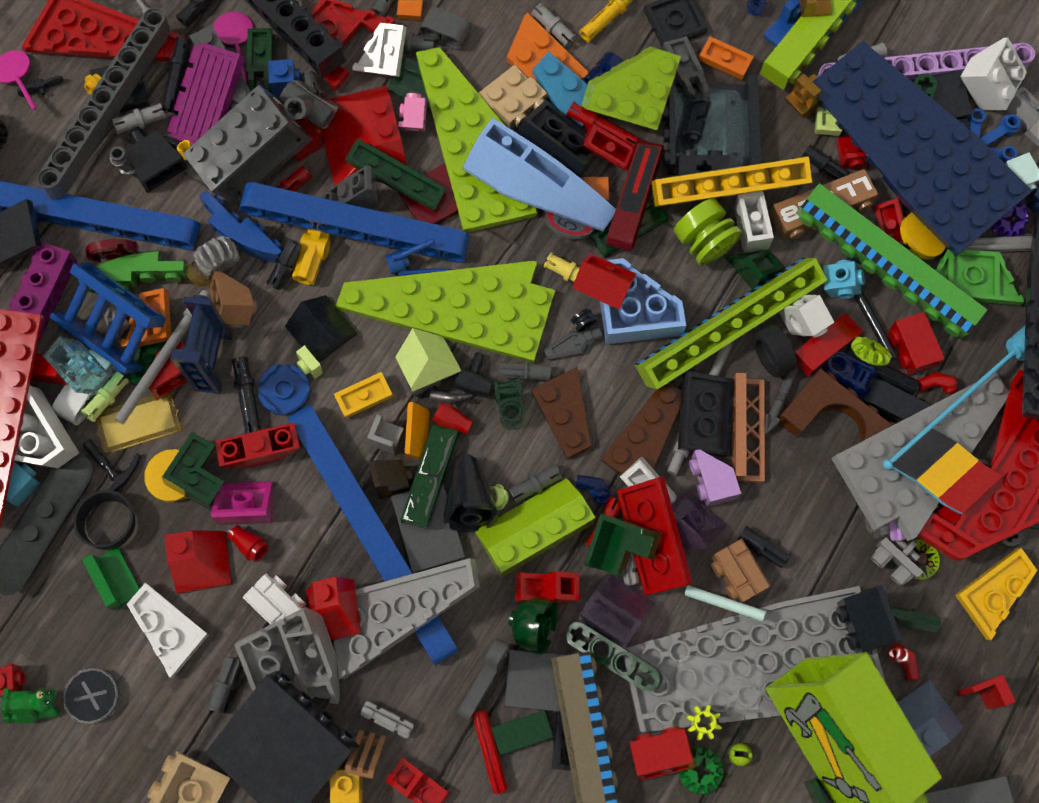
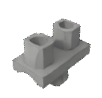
[870,537,923,586]

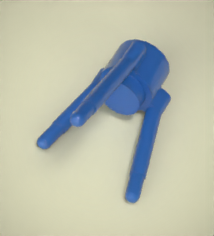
[385,239,451,276]

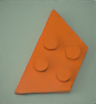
[507,13,591,84]

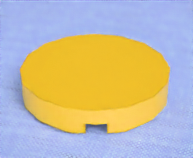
[900,212,946,260]
[145,449,187,503]

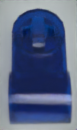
[823,352,877,396]

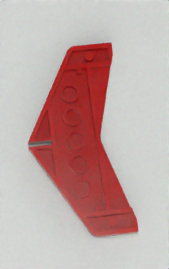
[917,369,1039,561]

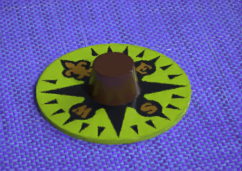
[907,539,940,580]

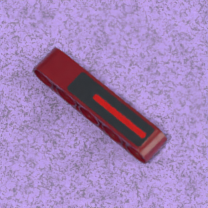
[607,140,664,252]

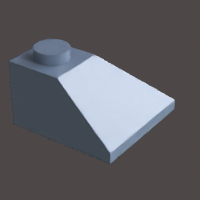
[897,680,964,757]

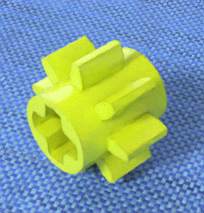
[686,705,722,741]

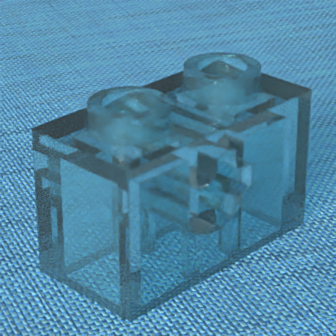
[43,336,111,395]

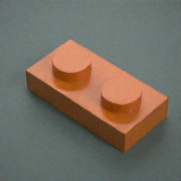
[698,36,754,80]

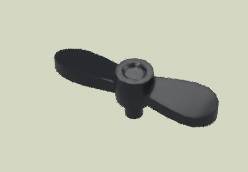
[17,76,64,97]

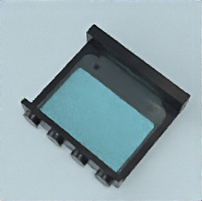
[662,75,761,175]

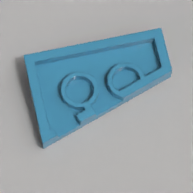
[532,51,593,127]

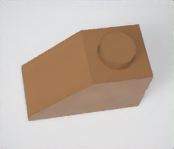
[210,270,257,325]

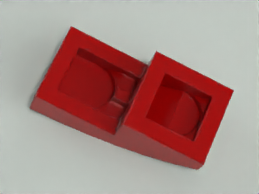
[385,757,451,803]

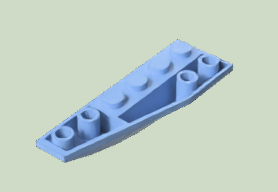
[463,118,616,231]

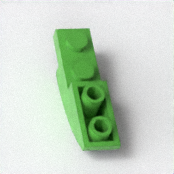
[88,252,189,294]

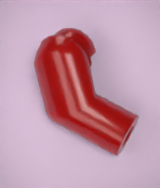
[917,372,958,394]
[888,644,920,681]

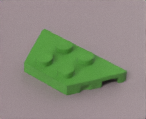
[935,249,1024,306]

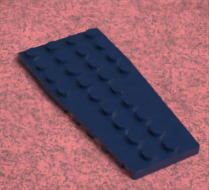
[813,41,1033,257]

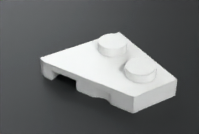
[352,23,407,77]

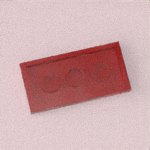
[617,476,693,596]

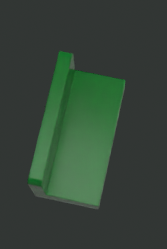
[82,548,140,610]

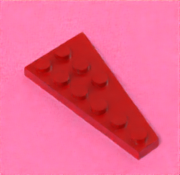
[21,0,187,62]

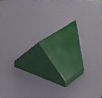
[723,249,785,289]

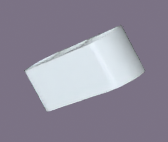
[52,349,116,426]

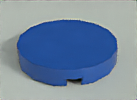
[258,364,311,416]

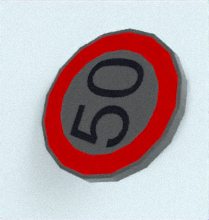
[545,211,594,239]

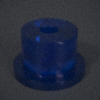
[747,0,766,16]

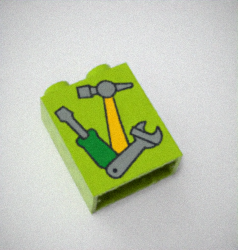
[765,652,942,803]

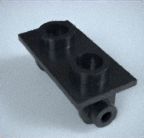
[676,93,711,149]

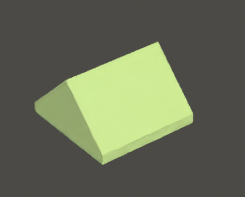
[396,328,461,392]

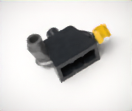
[109,129,192,193]

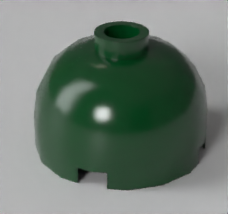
[508,597,558,655]

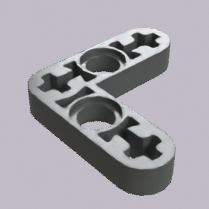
[457,637,510,722]

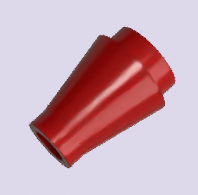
[432,401,473,434]
[228,525,269,562]

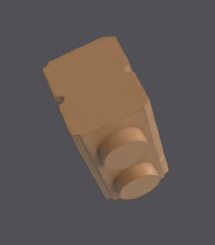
[711,539,771,603]

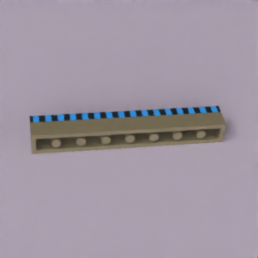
[551,651,621,803]

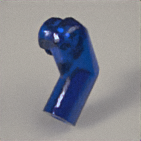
[576,474,610,504]

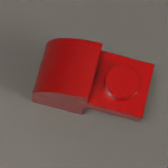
[515,571,580,605]

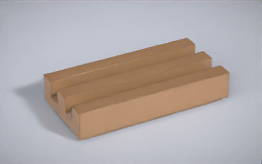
[345,730,386,779]

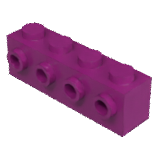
[9,242,78,344]

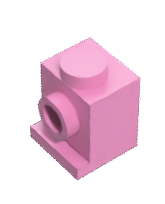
[398,93,427,132]

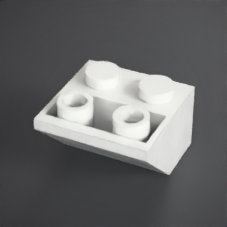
[960,38,1027,110]

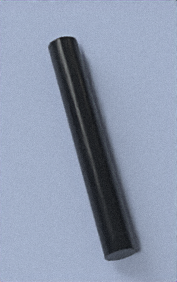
[854,290,899,362]

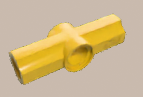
[292,229,331,286]

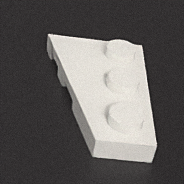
[127,583,209,679]

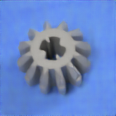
[193,236,240,276]

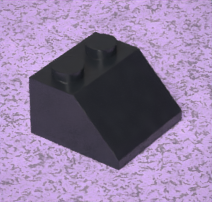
[836,585,902,653]

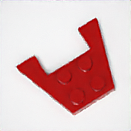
[310,0,396,91]

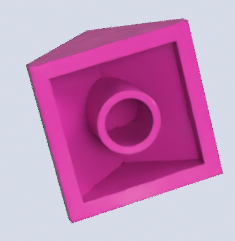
[211,481,273,525]

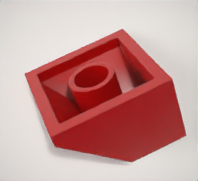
[164,530,232,594]
[306,576,361,641]

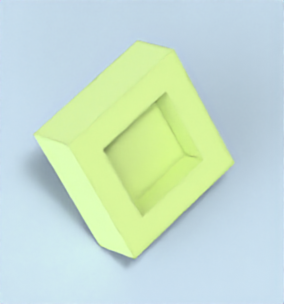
[815,107,842,136]
[296,345,323,379]

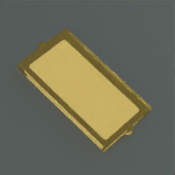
[96,392,181,454]

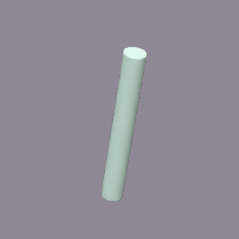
[685,585,767,622]

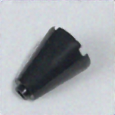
[443,454,498,532]

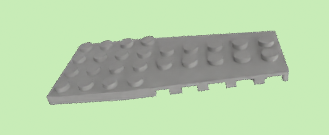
[623,586,886,733]

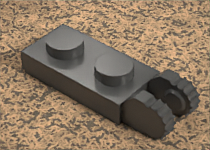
[663,36,709,98]

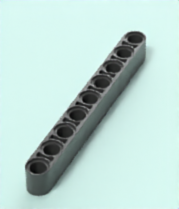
[37,7,171,200]

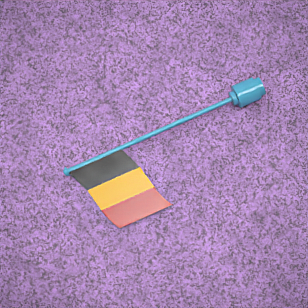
[883,326,1025,514]

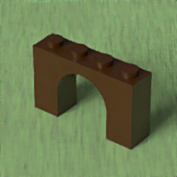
[779,369,895,442]

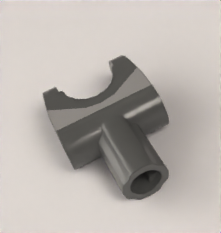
[279,80,340,129]

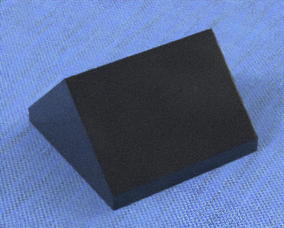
[285,295,357,363]

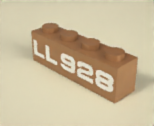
[769,169,878,241]

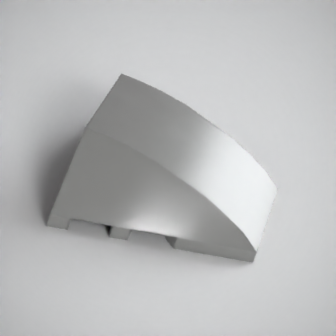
[235,607,340,704]

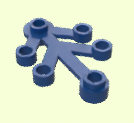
[959,108,1021,163]

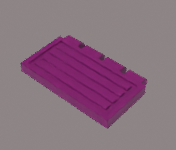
[167,42,245,145]

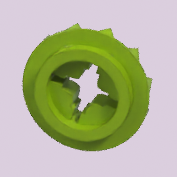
[851,337,892,366]

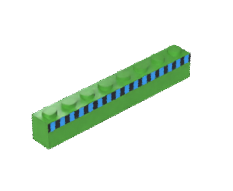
[796,183,987,338]

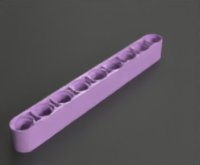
[817,43,1035,80]

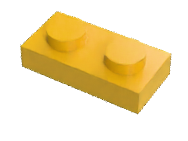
[334,372,393,419]

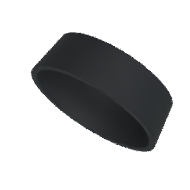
[73,490,136,550]

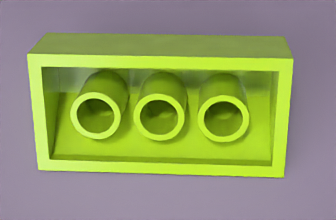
[475,478,595,578]

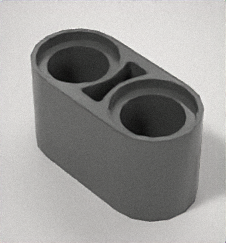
[419,7,471,49]

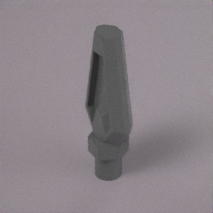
[544,328,603,360]

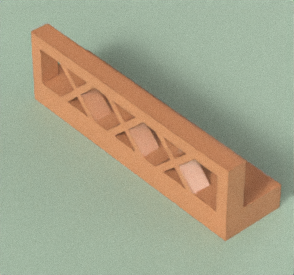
[732,373,765,483]

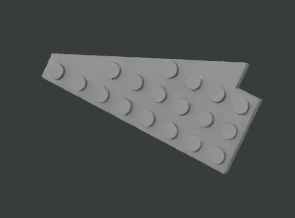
[831,372,1008,541]

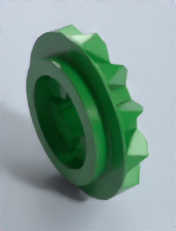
[678,747,724,794]

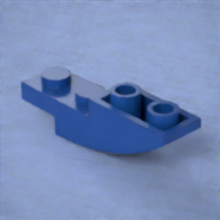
[199,190,284,263]

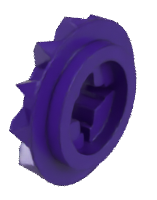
[991,201,1031,237]

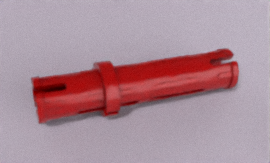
[566,101,639,147]

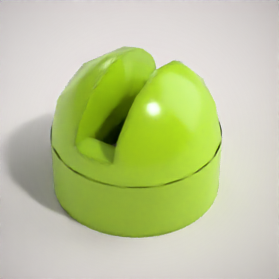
[729,743,753,767]

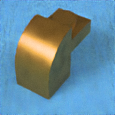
[785,74,821,118]

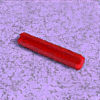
[472,710,508,794]

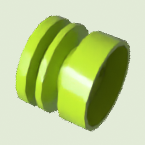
[673,198,743,266]

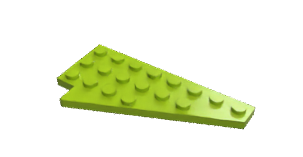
[416,47,537,233]
[336,261,555,364]

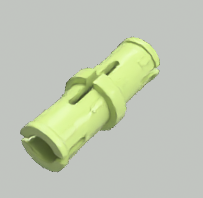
[81,372,129,422]

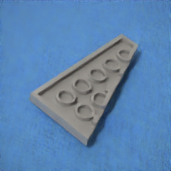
[334,558,480,679]

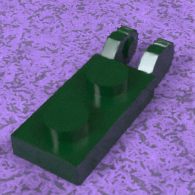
[246,28,274,93]

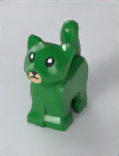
[1,688,60,724]

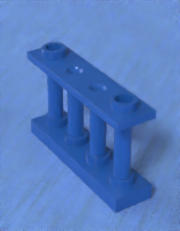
[50,263,167,374]

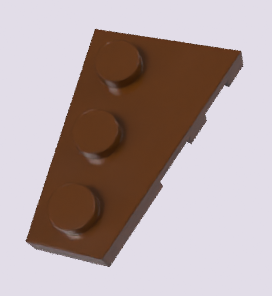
[531,367,591,460]

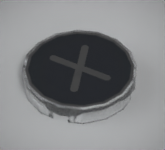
[62,668,121,725]

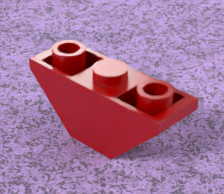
[215,422,300,468]

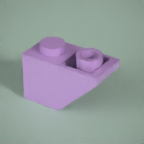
[689,449,741,507]

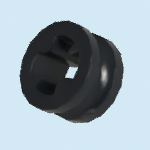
[571,308,597,332]

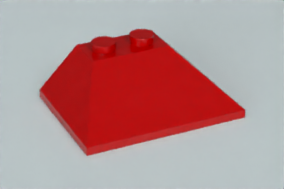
[321,86,407,186]

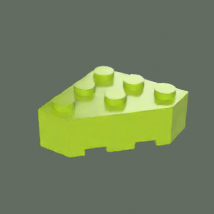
[581,46,681,130]

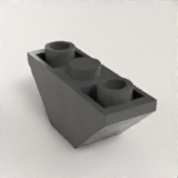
[323,165,378,209]

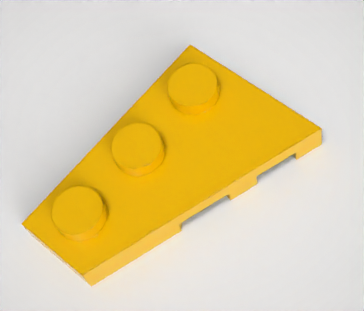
[955,548,1038,640]

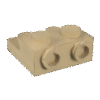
[478,65,547,130]
[147,751,230,803]

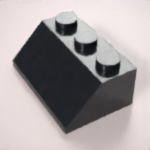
[516,100,597,178]

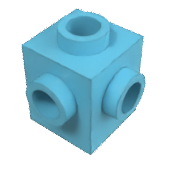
[823,260,865,299]

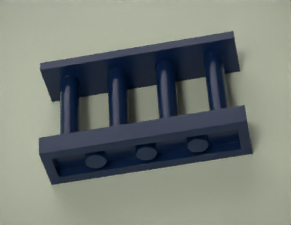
[171,295,232,394]

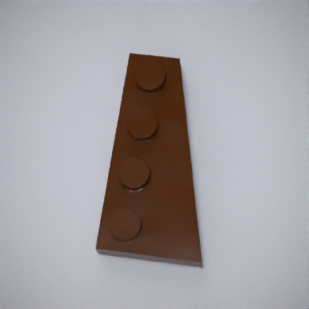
[601,382,681,476]

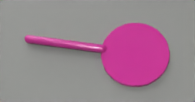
[214,12,253,84]
[0,50,36,110]

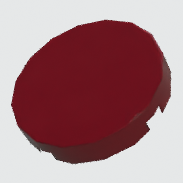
[85,239,139,263]

